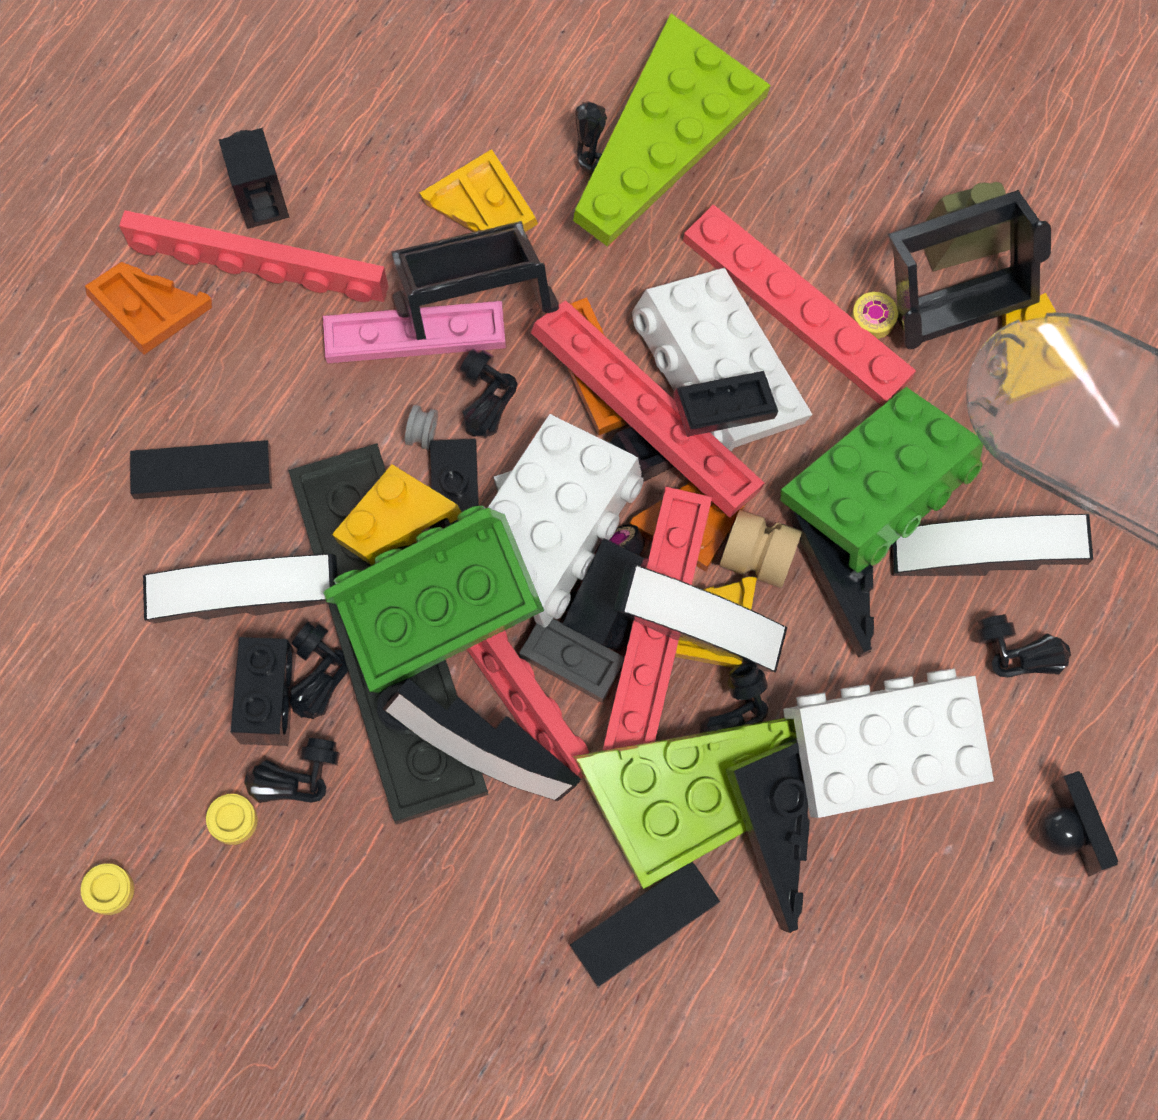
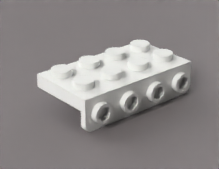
[632,268,813,451]
[488,414,643,627]
[783,668,994,818]

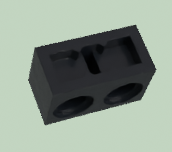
[219,128,290,229]
[230,637,296,746]

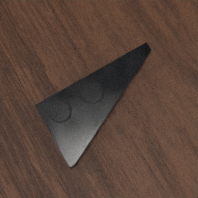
[787,509,874,658]
[725,738,810,933]

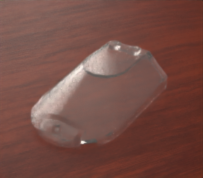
[966,312,1158,550]

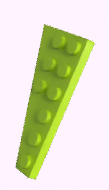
[573,14,771,247]
[573,718,797,889]

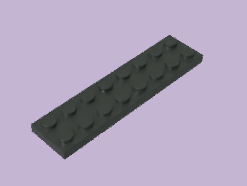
[288,443,489,825]

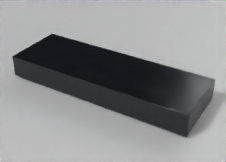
[130,440,272,499]
[570,862,721,988]

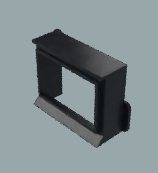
[888,190,1051,349]
[391,221,559,341]

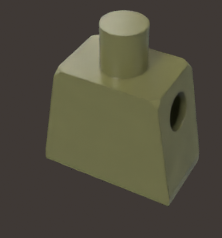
[924,182,1010,272]

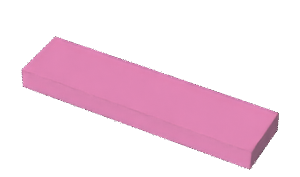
[323,301,506,363]

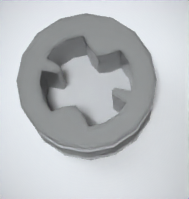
[405,405,438,450]

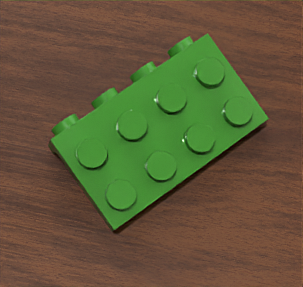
[780,387,984,573]
[323,506,544,693]

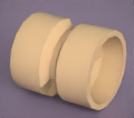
[720,509,802,589]

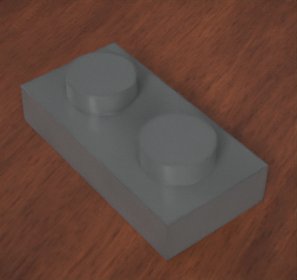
[519,619,625,703]

